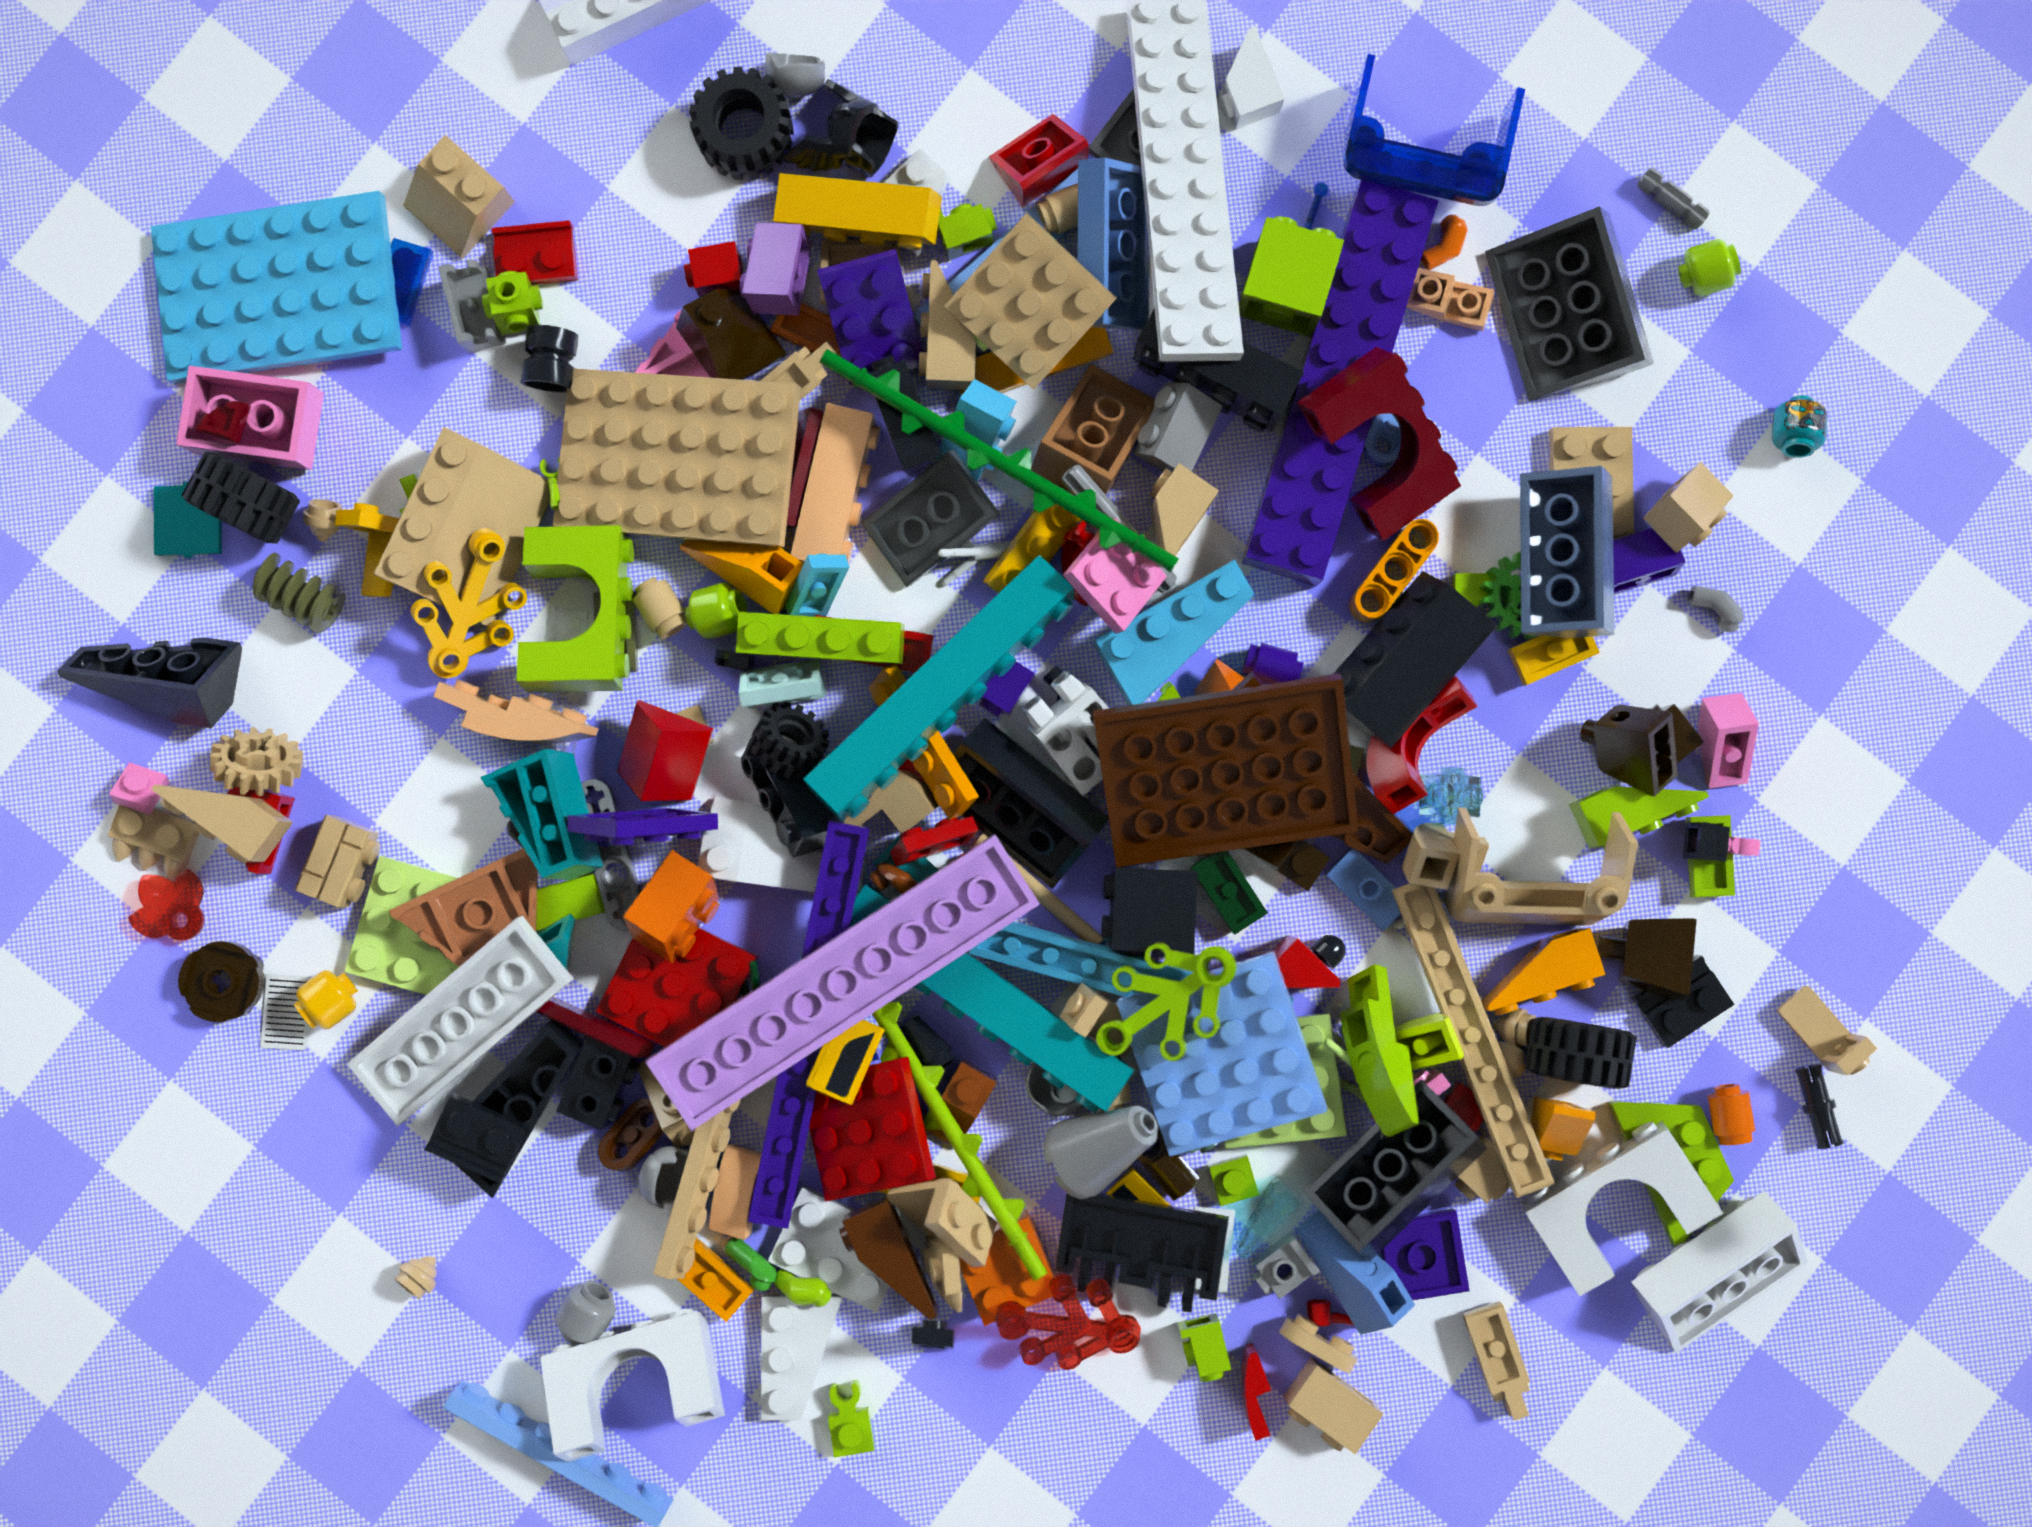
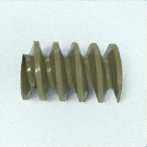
[252,552,346,633]

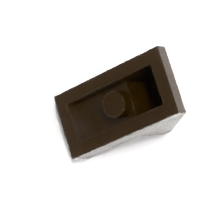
[1243,840,1330,891]

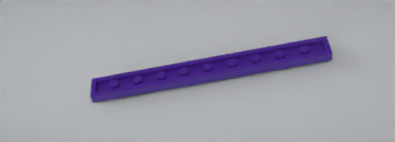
[748,820,870,1229]

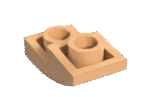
[1406,268,1495,332]
[709,1144,762,1240]

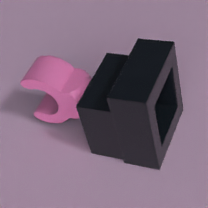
[1683,822,1761,862]

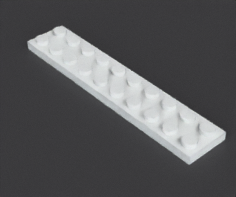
[1126,0,1244,361]

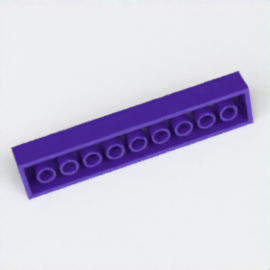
[1241,177,1439,586]

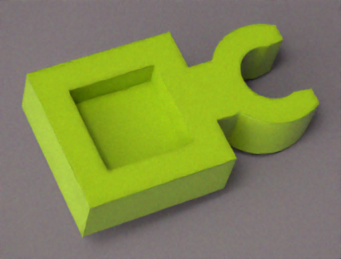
[828,1379,875,1458]

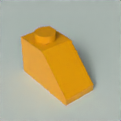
[1530,1096,1596,1161]

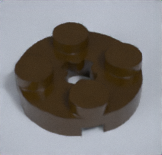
[178,941,265,1022]

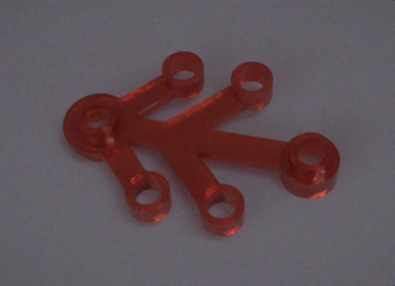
[995,1274,1141,1370]

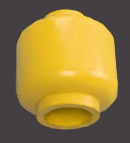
[293,970,358,1030]

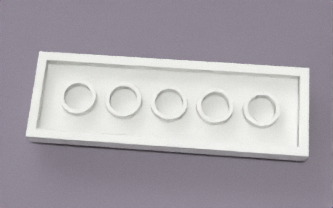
[347,916,574,1126]

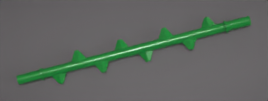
[820,349,1179,572]

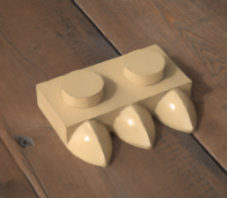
[108,805,199,879]
[920,1235,962,1313]

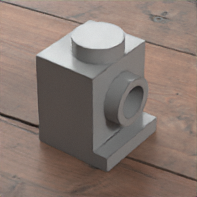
[1252,1231,1320,1299]

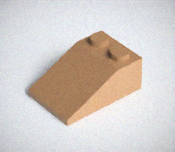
[1031,364,1155,496]

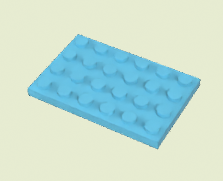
[151,191,402,384]

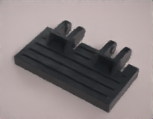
[1055,1193,1229,1313]

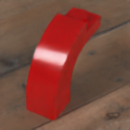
[1366,676,1478,814]

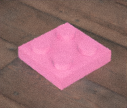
[1063,518,1167,634]

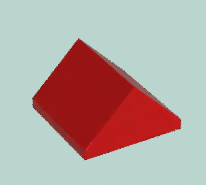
[989,114,1089,208]
[617,700,714,801]
[1271,935,1340,988]

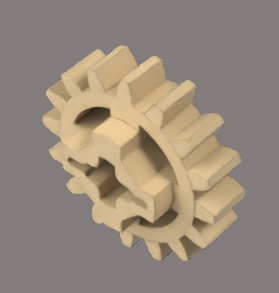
[210,727,303,796]

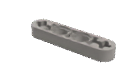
[581,779,641,931]

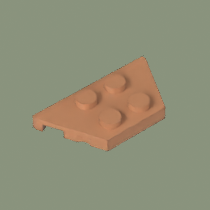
[389,848,538,967]

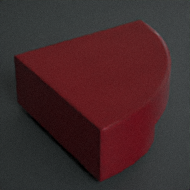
[195,401,251,444]

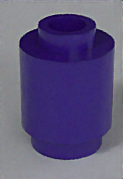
[1242,642,1303,685]

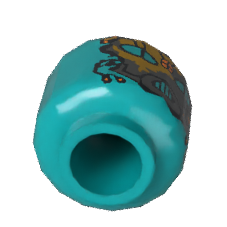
[1771,395,1828,458]

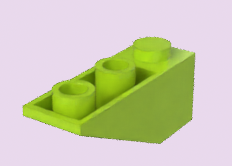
[1568,786,1709,851]

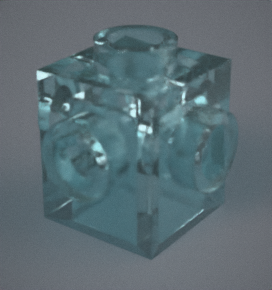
[1419,767,1483,825]

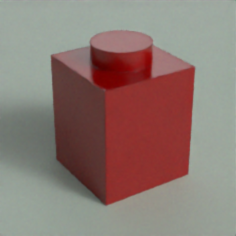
[684,241,744,297]

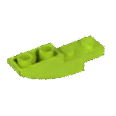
[1340,964,1419,1137]

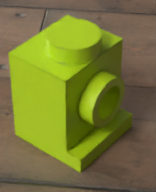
[938,204,997,261]
[1177,1313,1232,1382]

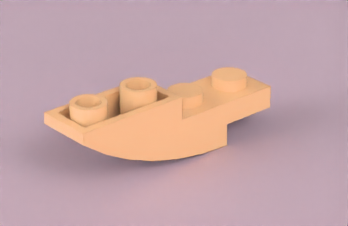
[433,679,599,744]

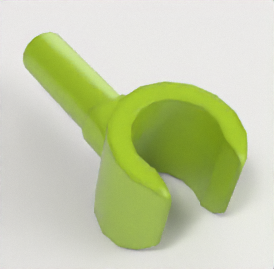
[539,457,560,510]

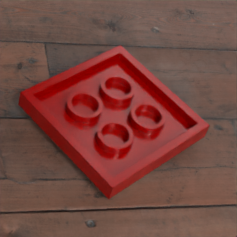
[596,927,759,1047]
[809,1057,936,1202]

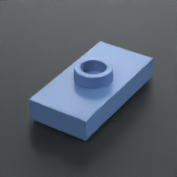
[1324,848,1400,931]

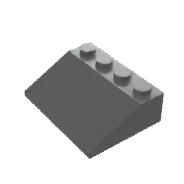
[1485,206,1654,402]

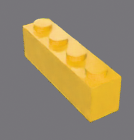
[773,173,942,250]

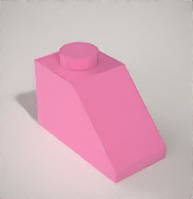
[1697,692,1759,789]

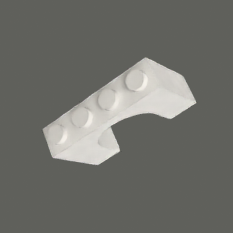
[1522,1121,1724,1297]
[540,1309,725,1462]

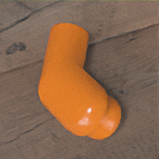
[1421,214,1468,270]

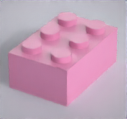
[176,366,324,470]

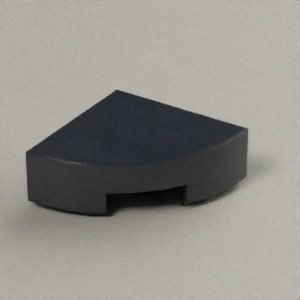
[714,649,755,671]

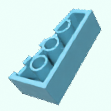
[1093,559,1255,705]

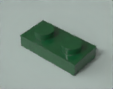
[1190,851,1268,935]

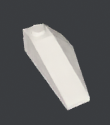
[698,797,867,897]

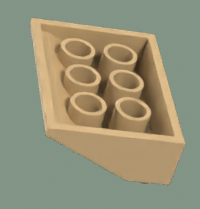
[374,427,550,626]

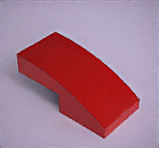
[1241,1343,1271,1441]

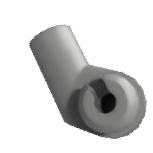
[1688,585,1744,633]

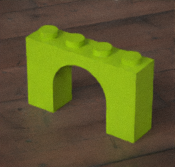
[516,525,634,693]

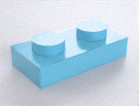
[785,554,850,617]

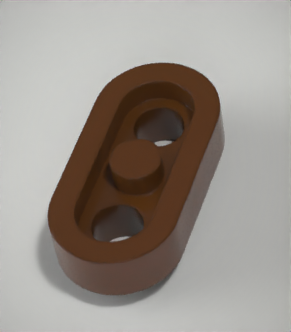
[598,1098,664,1172]

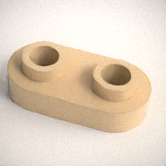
[1279,1314,1358,1374]

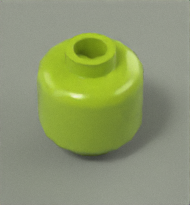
[1677,239,1741,297]
[684,582,747,639]

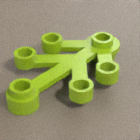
[1096,942,1237,1061]

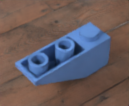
[1296,1210,1415,1335]

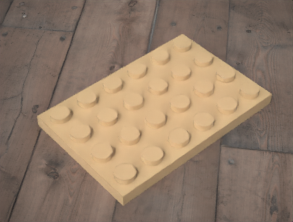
[553,368,801,547]

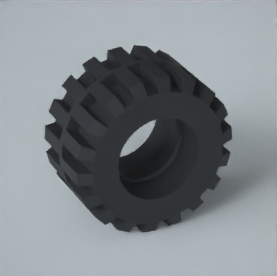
[689,66,794,180]
[181,452,300,544]
[1525,1016,1637,1089]

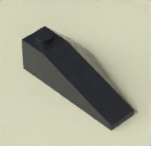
[57,637,243,729]

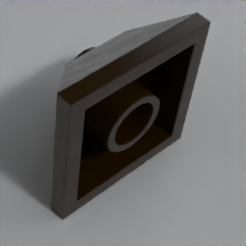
[676,289,787,380]

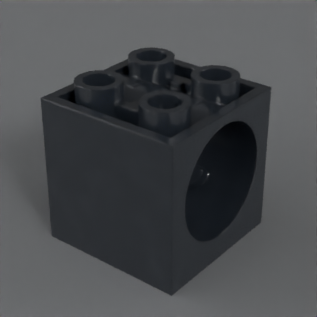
[1101,867,1198,954]

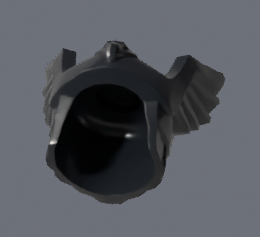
[782,79,899,178]

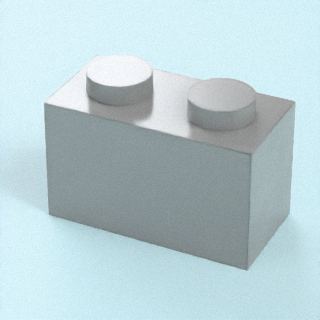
[1133,382,1223,472]

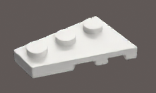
[761,1294,843,1420]

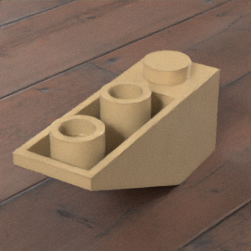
[919,260,977,390]
[151,784,293,864]

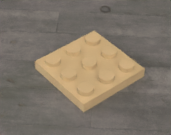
[944,213,1117,390]

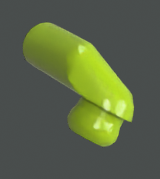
[774,1269,831,1307]

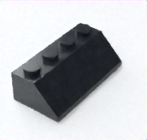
[1332,571,1497,748]
[929,718,1109,889]
[1303,1080,1488,1262]

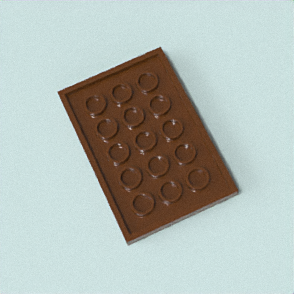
[1093,673,1358,867]

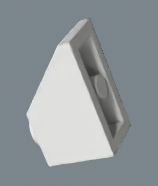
[1219,26,1284,130]

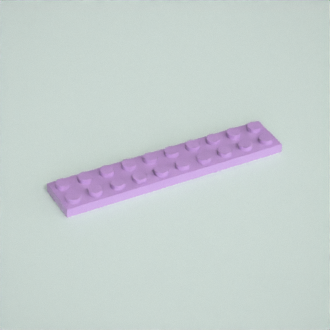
[646,834,1040,1131]

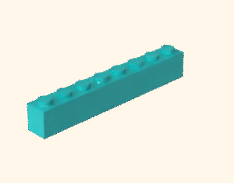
[803,555,1074,822]
[850,884,1136,1113]

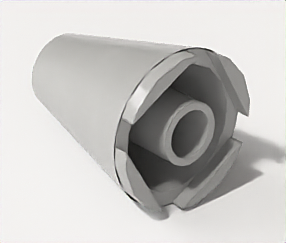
[1044,1106,1158,1200]

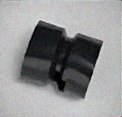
[520,324,579,393]

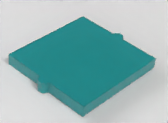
[153,481,222,559]

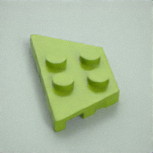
[1607,1100,1734,1247]

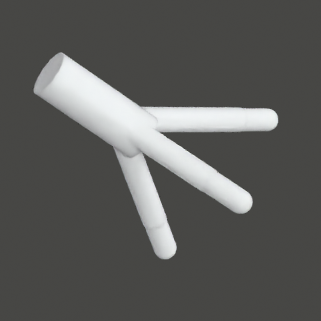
[938,541,1011,586]

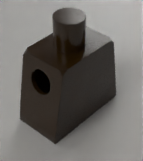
[1580,704,1678,797]
[1597,918,1697,1001]

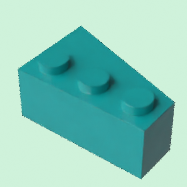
[480,749,604,880]

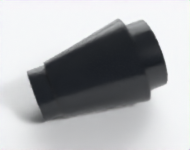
[900,1015,955,1069]

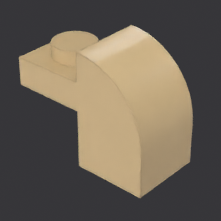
[844,769,939,834]
[1402,823,1490,890]

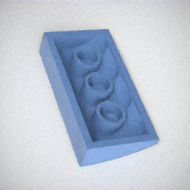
[1078,157,1149,330]

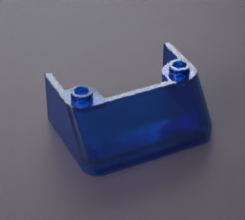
[1343,54,1526,206]

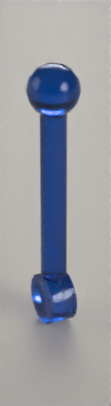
[1304,182,1329,230]

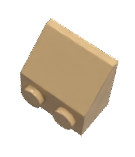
[403,135,515,259]
[1150,463,1219,556]

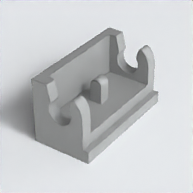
[438,260,507,353]

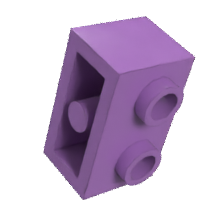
[740,223,812,316]

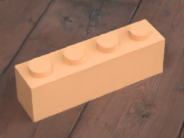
[791,403,881,564]

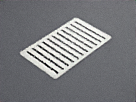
[260,974,312,1050]

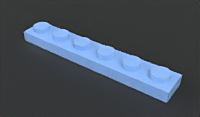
[443,1380,674,1527]

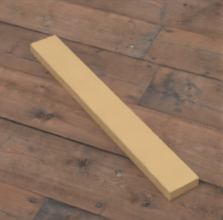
[1391,884,1555,1198]

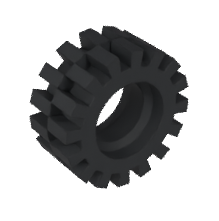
[750,702,830,779]

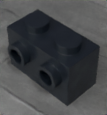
[556,1036,641,1130]

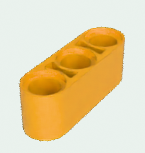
[1349,519,1439,623]

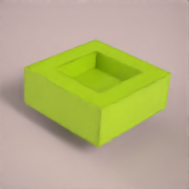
[1208,1154,1259,1206]

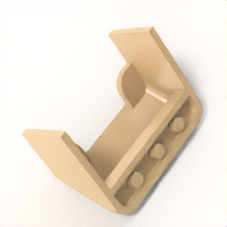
[1444,808,1639,926]

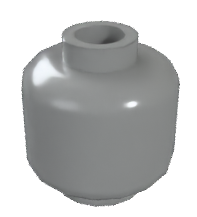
[555,1281,616,1345]

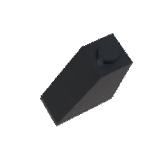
[867,354,942,470]

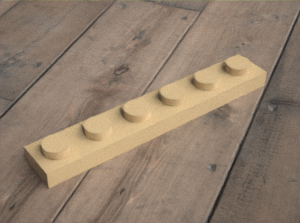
[653,1099,741,1279]

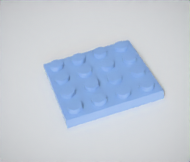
[1116,952,1328,1156]

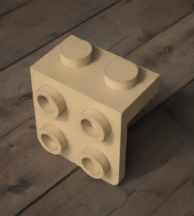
[887,1178,997,1268]

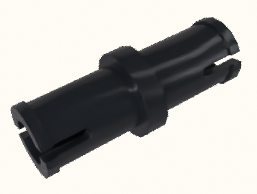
[1795,1064,1844,1149]

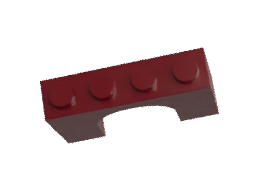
[1297,347,1461,541]

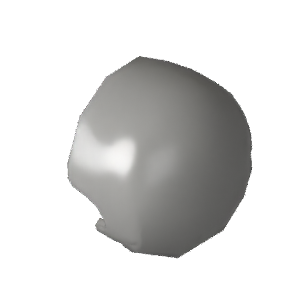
[765,52,825,98]
[1025,1062,1083,1116]
[638,1146,689,1209]

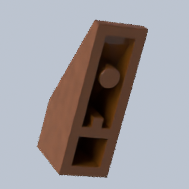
[839,1197,938,1320]

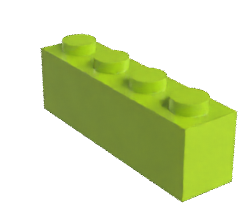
[736,612,905,664]

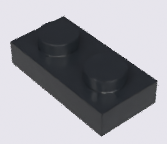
[911,1320,955,1350]

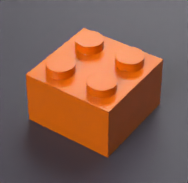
[623,850,720,964]
[959,1209,1060,1326]

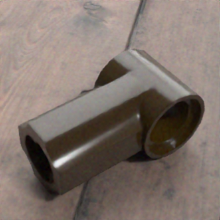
[1137,1128,1200,1201]

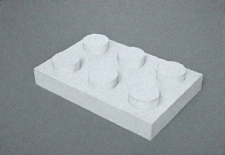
[767,1185,912,1313]

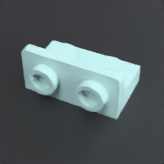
[739,659,826,709]

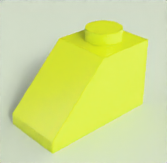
[1395,1013,1464,1070]

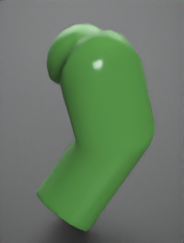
[724,1237,777,1292]

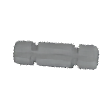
[1637,167,1710,229]

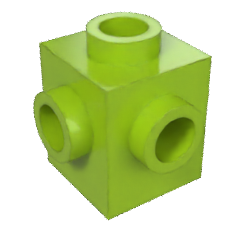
[482,271,544,336]

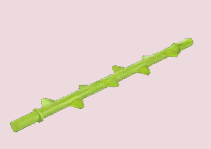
[872,1002,1048,1281]

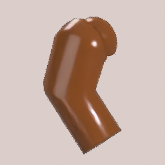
[869,862,918,894]

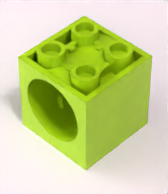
[1238,216,1344,337]

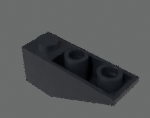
[741,738,844,858]

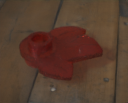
[128,869,205,941]

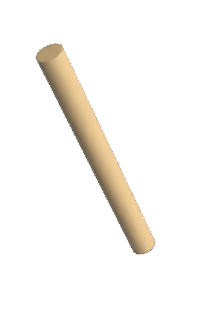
[973,833,1103,944]

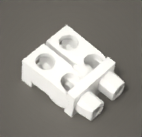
[1021,671,1108,796]

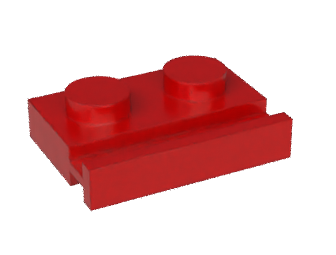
[491,220,578,285]

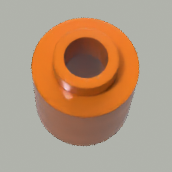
[1707,1084,1756,1145]

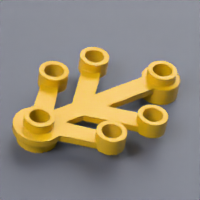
[410,528,527,678]

